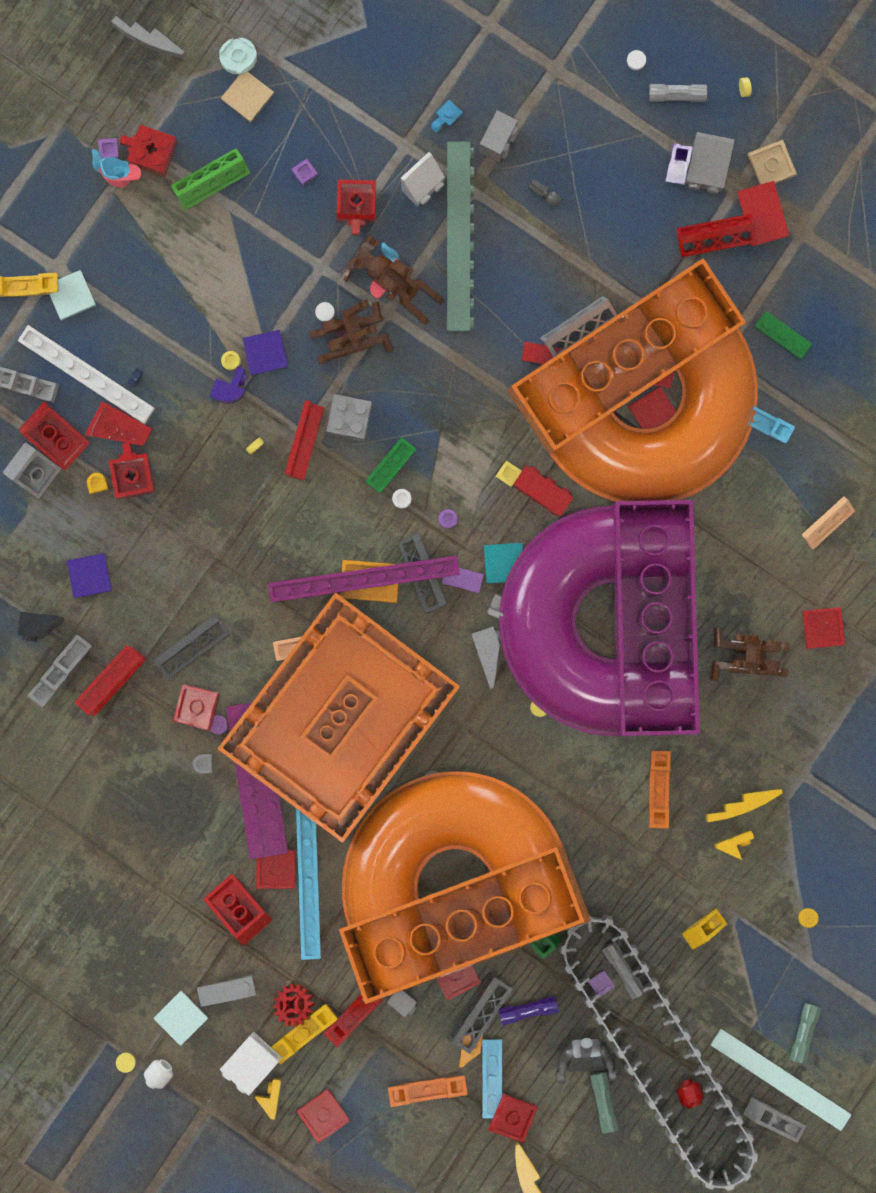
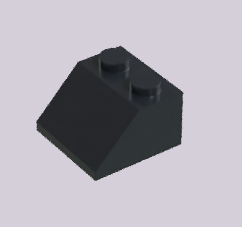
[18,612,64,642]

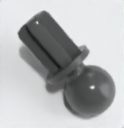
[528,179,561,207]

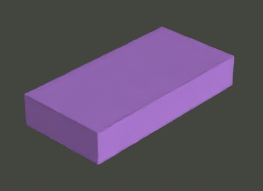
[442,568,484,593]

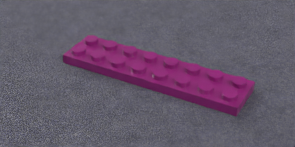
[226,703,288,859]

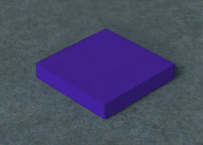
[243,330,288,376]
[67,553,112,598]

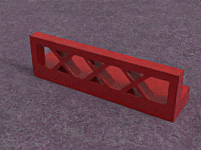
[677,214,757,257]
[285,400,325,481]

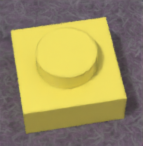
[496,460,522,487]

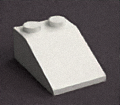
[401,152,445,207]

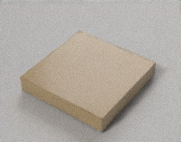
[221,72,274,123]
[747,140,797,185]

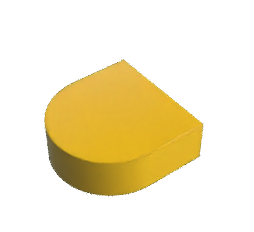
[87,473,109,495]

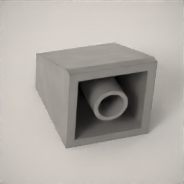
[685,132,735,194]

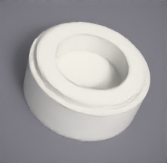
[627,50,646,71]
[315,302,335,322]
[392,489,412,509]

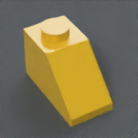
[682,908,727,950]

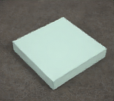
[50,270,96,321]
[153,990,209,1046]

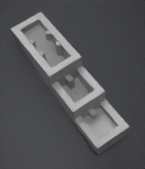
[111,16,186,60]
[0,367,59,403]
[27,635,92,709]

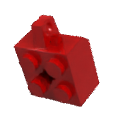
[119,124,178,177]
[337,180,377,236]
[109,443,156,500]

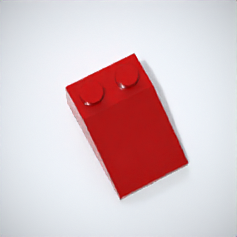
[19,401,90,471]
[203,874,273,946]

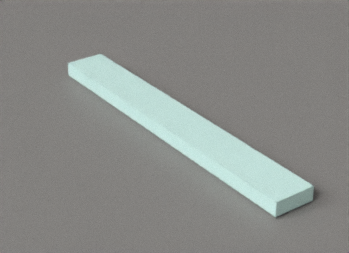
[710,1028,851,1131]

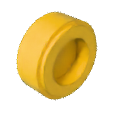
[798,908,818,928]

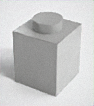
[387,990,417,1017]

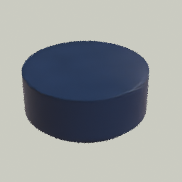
[127,368,143,388]

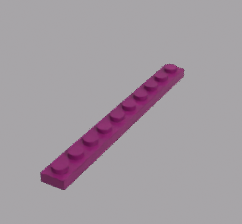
[268,556,460,602]

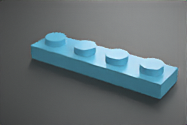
[482,1039,502,1118]

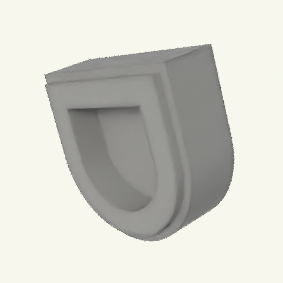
[193,754,213,774]

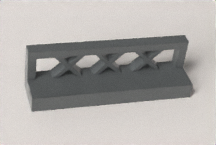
[398,532,447,613]
[153,615,230,680]
[447,972,513,1054]

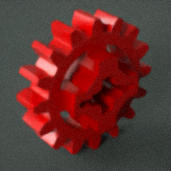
[273,984,315,1027]

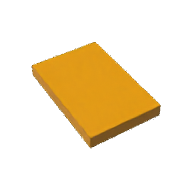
[340,560,398,603]

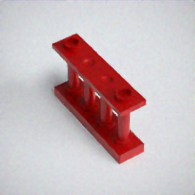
[74,645,146,716]

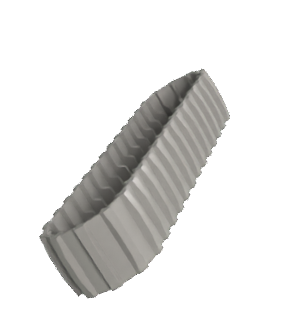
[558,913,758,1191]

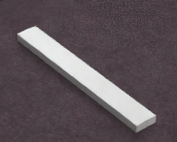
[18,325,155,424]

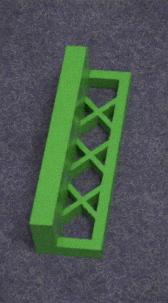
[171,148,251,210]

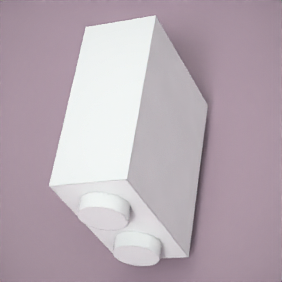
[220,1031,282,1096]

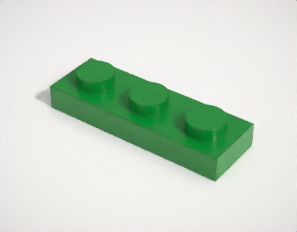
[754,311,812,360]
[365,437,416,494]

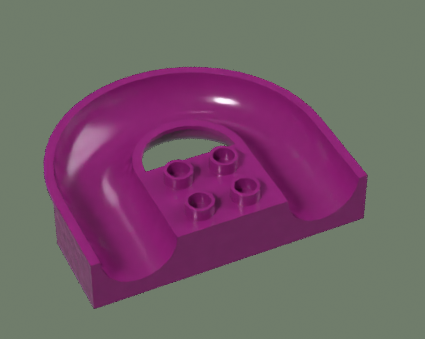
[499,500,700,736]

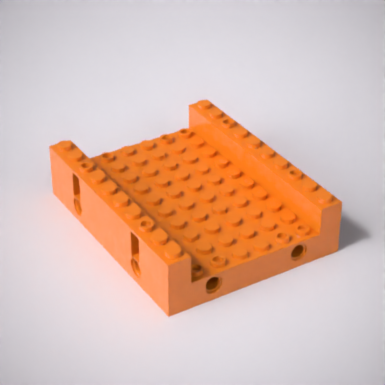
[218,592,460,843]

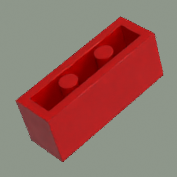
[513,465,573,518]

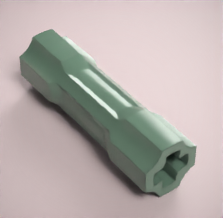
[789,1003,821,1064]
[590,1072,618,1133]

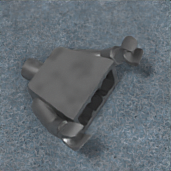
[555,1038,617,1083]

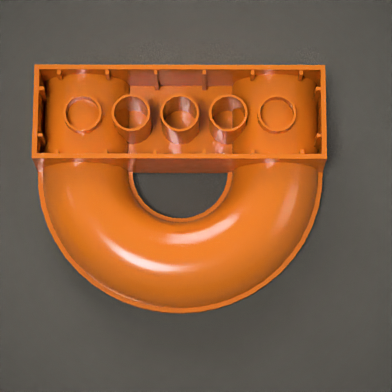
[507,258,758,501]
[339,771,591,1004]

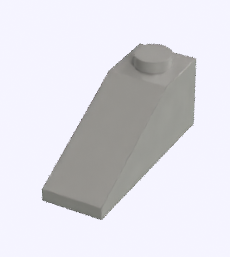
[471,627,501,689]
[197,974,258,1007]
[743,1097,806,1143]

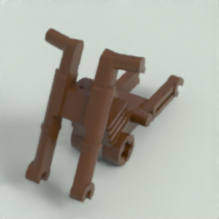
[341,235,444,326]
[310,300,394,365]
[711,628,790,681]

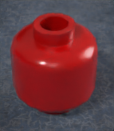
[676,1079,704,1109]

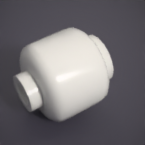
[144,1059,173,1089]

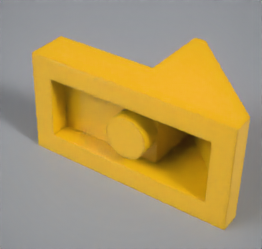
[714,830,754,860]
[255,1077,282,1120]

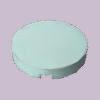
[219,38,257,74]

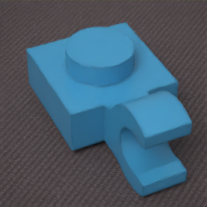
[431,100,463,133]

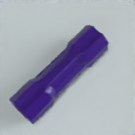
[499,996,559,1025]

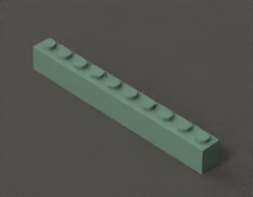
[447,142,474,334]

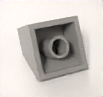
[3,442,61,499]

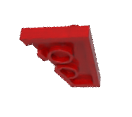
[85,401,153,446]

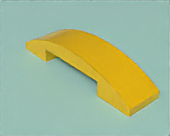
[0,273,58,297]
[271,1004,338,1064]

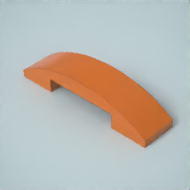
[649,751,671,829]
[388,1075,468,1107]

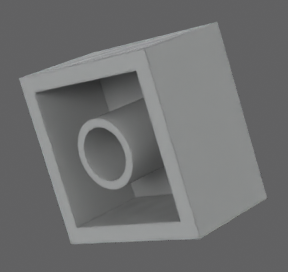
[479,110,519,163]
[326,394,372,442]

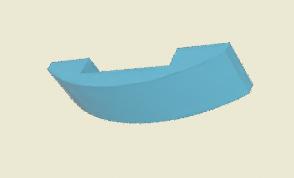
[750,406,795,444]

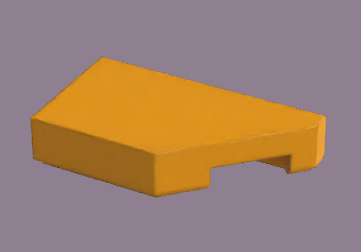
[459,1033,483,1067]

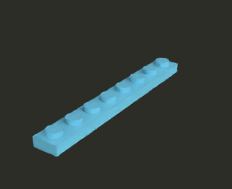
[296,808,321,960]

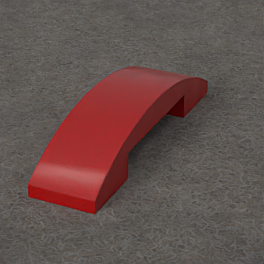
[323,994,386,1048]

